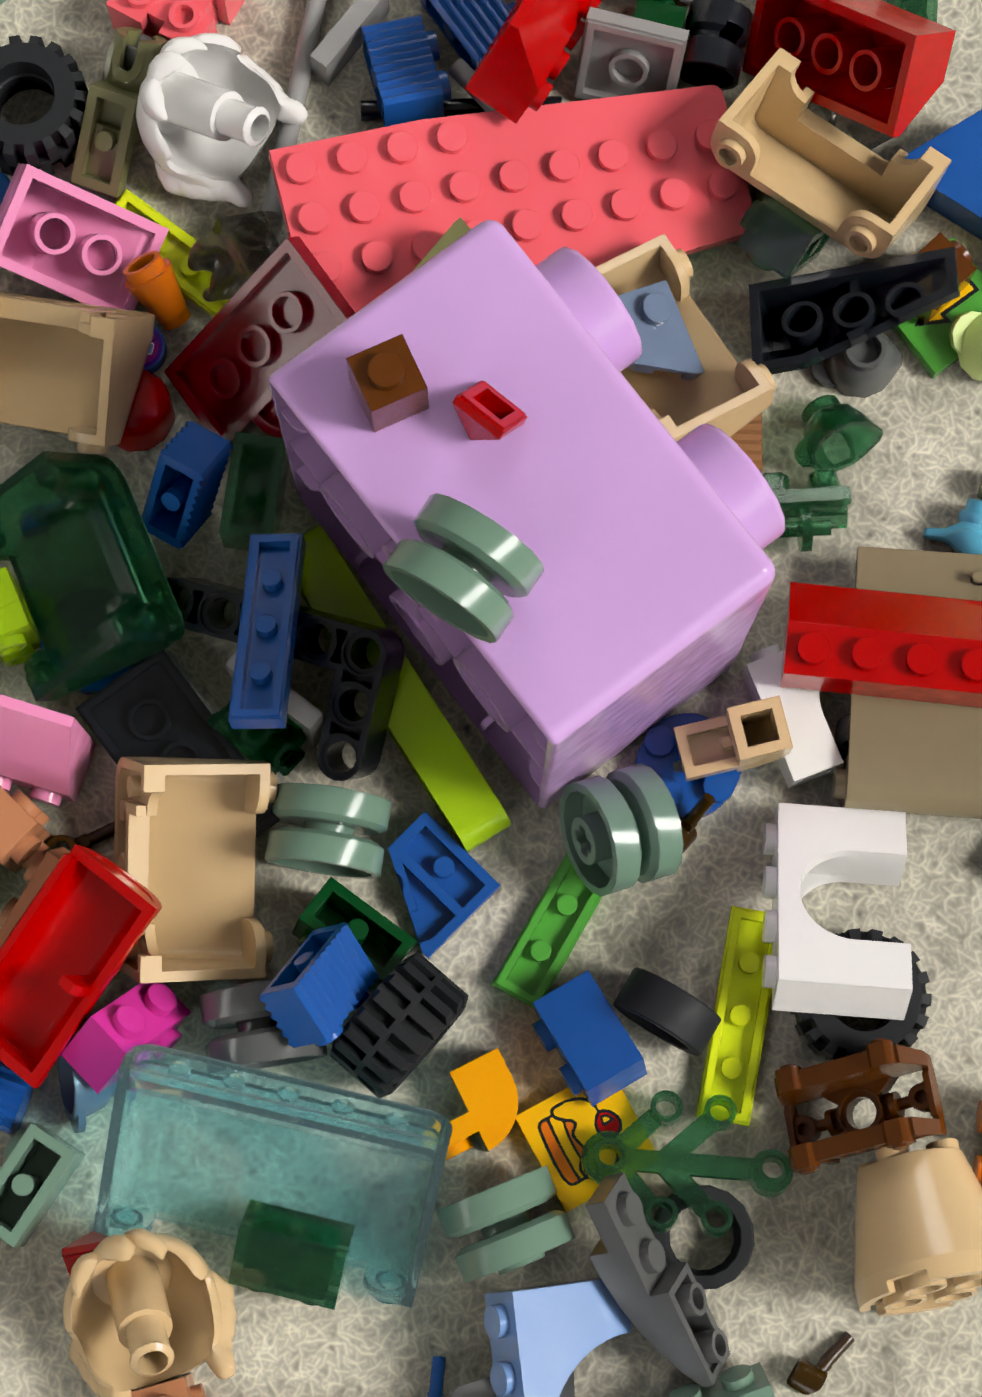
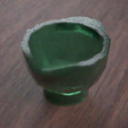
[794,395,883,473]

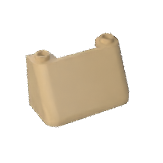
[710,48,952,259]
[595,234,776,442]
[0,291,155,454]
[114,757,277,983]

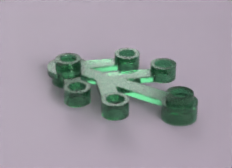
[581,1090,794,1238]

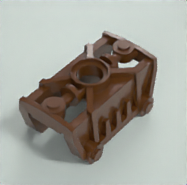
[774,1038,947,1175]

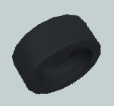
[613,967,721,1056]
[650,1185,755,1289]

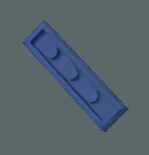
[228,533,306,729]

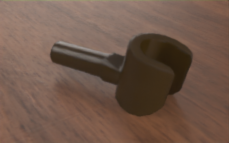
[679,793,715,853]
[47,821,115,850]
[786,1331,855,1395]

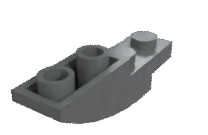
[585,1172,731,1388]

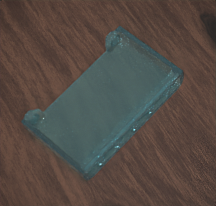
[93,1044,452,1308]

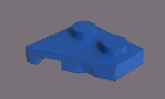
[388,811,500,960]

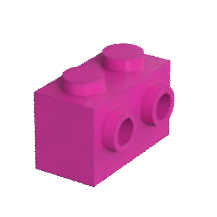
[61,982,191,1094]

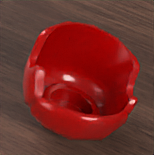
[115,368,175,452]

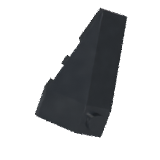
[749,247,960,374]

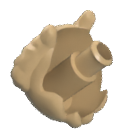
[63,1228,237,1397]

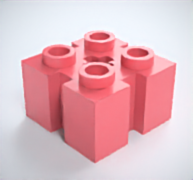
[106,0,245,41]

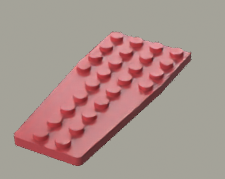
[268,85,757,313]

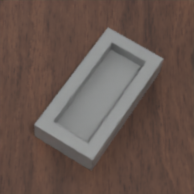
[310,0,390,86]

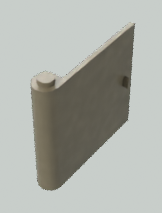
[832,546,982,819]

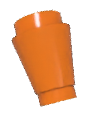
[123,251,191,331]

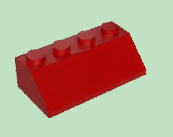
[464,0,602,124]
[742,0,956,138]
[780,582,982,708]

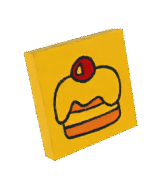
[515,1087,661,1213]

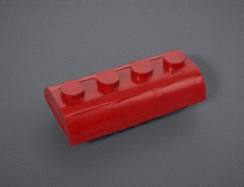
[0,844,162,1089]

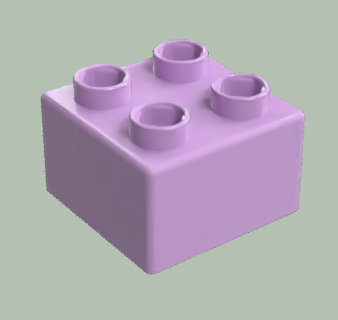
[268,220,785,808]

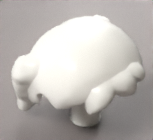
[136,33,308,208]

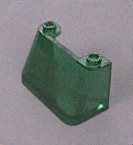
[0,451,185,702]

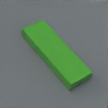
[492,852,603,1010]

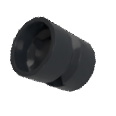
[679,0,753,90]

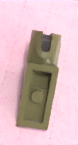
[70,26,168,198]

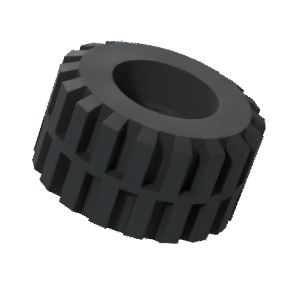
[0,35,88,176]
[790,928,932,1061]
[330,953,469,1099]

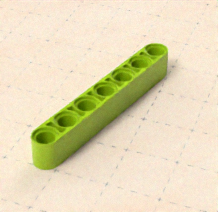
[300,525,512,853]

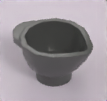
[810,333,903,398]

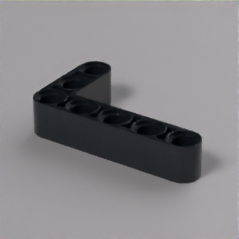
[151,577,405,781]

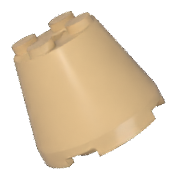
[854,1138,982,1316]

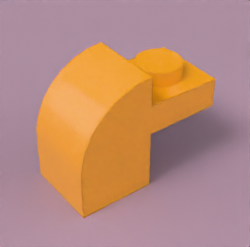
[420,1048,518,1161]

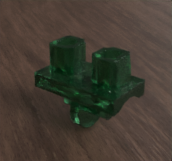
[762,469,852,552]
[206,701,306,776]

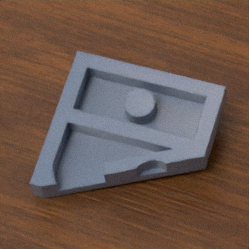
[618,280,704,380]

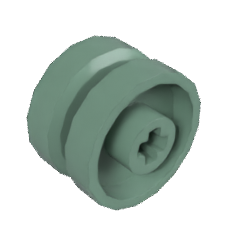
[382,493,544,643]
[559,763,684,897]
[265,783,392,879]
[436,1165,575,1283]

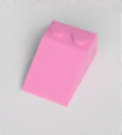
[0,163,169,311]
[0,694,96,807]

